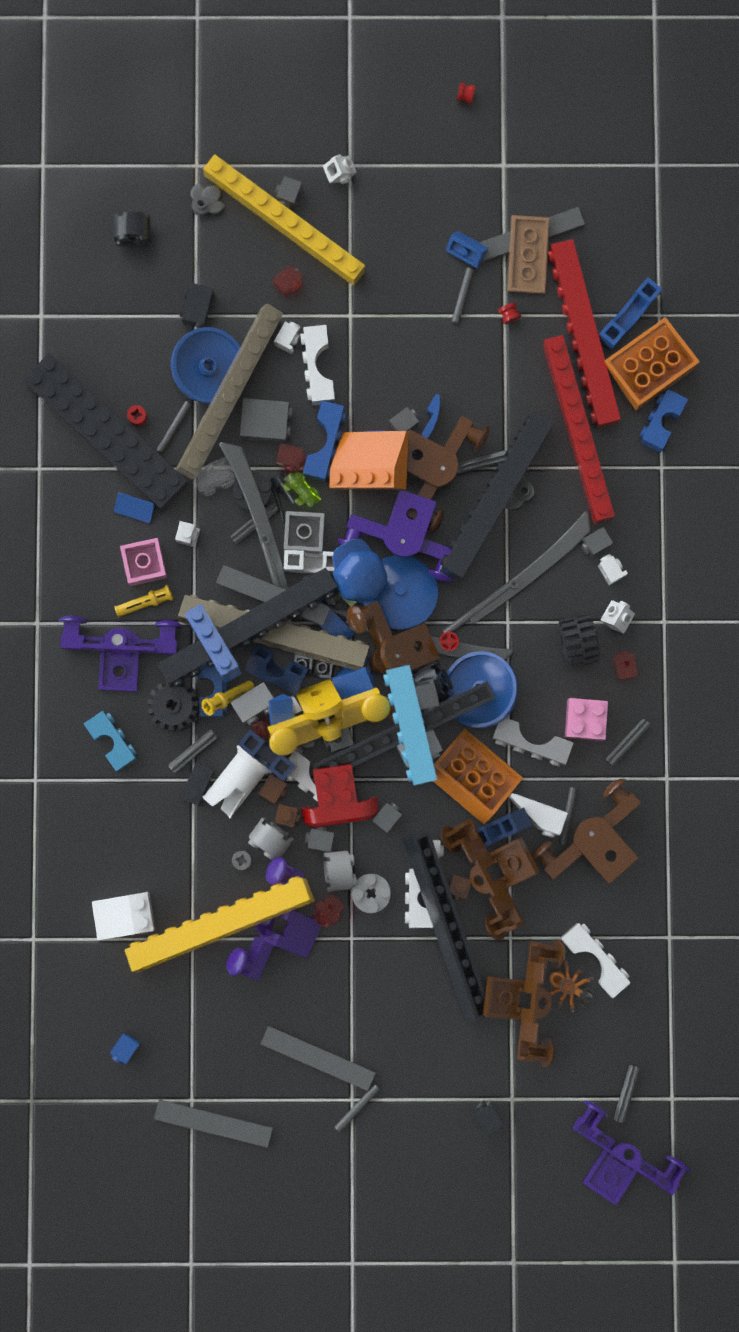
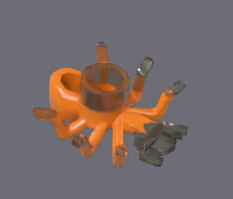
[548,961,594,1013]

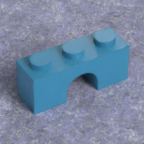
[84,711,137,772]

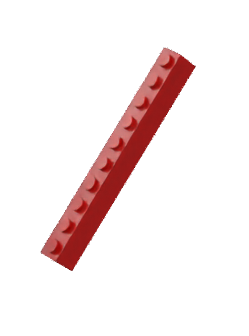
[547,239,621,429]
[543,335,615,525]

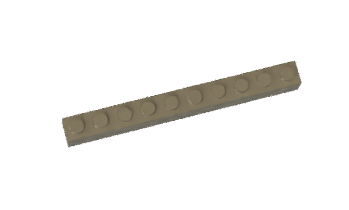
[175,303,283,479]
[178,595,369,670]

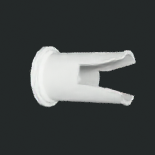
[203,745,272,818]

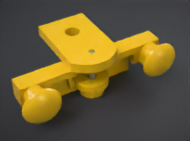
[268,679,390,755]

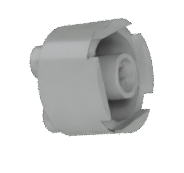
[248,817,294,860]
[323,850,356,892]
[352,874,391,913]

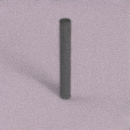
[452,268,474,324]
[156,401,192,454]
[559,787,577,845]
[335,1084,380,1132]

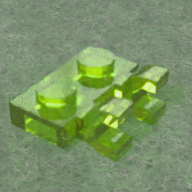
[282,471,321,507]

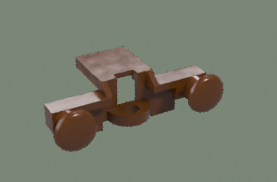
[440,819,539,940]
[483,940,566,1067]

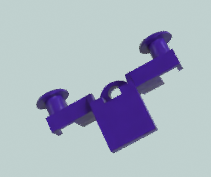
[226,857,322,981]
[572,1100,691,1205]

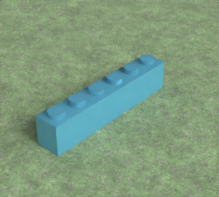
[383,665,437,785]

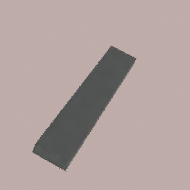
[479,207,585,263]
[216,565,330,626]
[261,1026,376,1091]
[154,1099,273,1147]

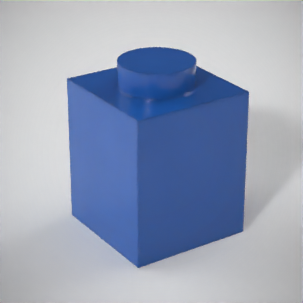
[110,1032,141,1064]

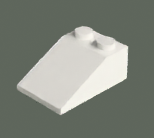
[509,793,568,838]
[92,892,155,940]

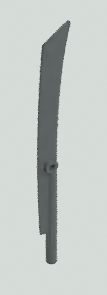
[219,442,292,621]
[442,511,591,633]
[328,606,513,660]

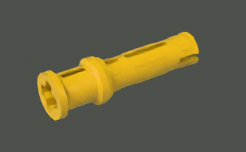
[115,584,174,618]
[201,680,255,715]

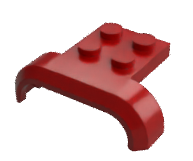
[301,764,379,827]

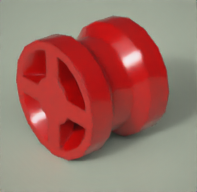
[457,82,476,104]
[498,302,521,325]
[127,405,147,427]
[439,631,459,651]

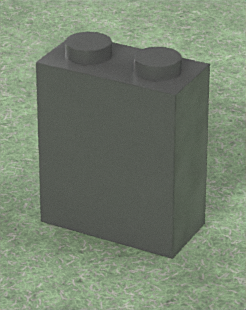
[240,398,293,443]

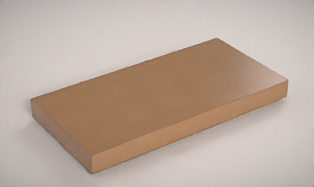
[507,215,549,294]

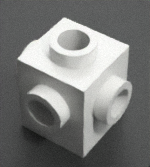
[323,155,357,184]
[601,601,635,634]

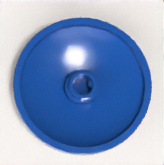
[171,327,240,404]
[363,555,438,631]
[443,651,519,728]

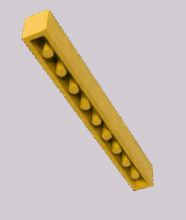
[203,154,365,286]
[125,876,314,973]

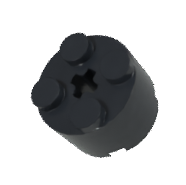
[112,211,151,247]
[233,472,272,513]
[412,661,454,703]

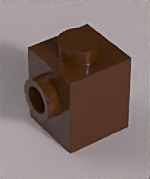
[259,774,289,804]
[274,804,301,828]
[449,875,471,902]

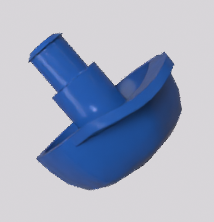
[332,538,388,603]

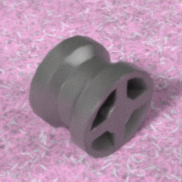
[232,851,252,870]

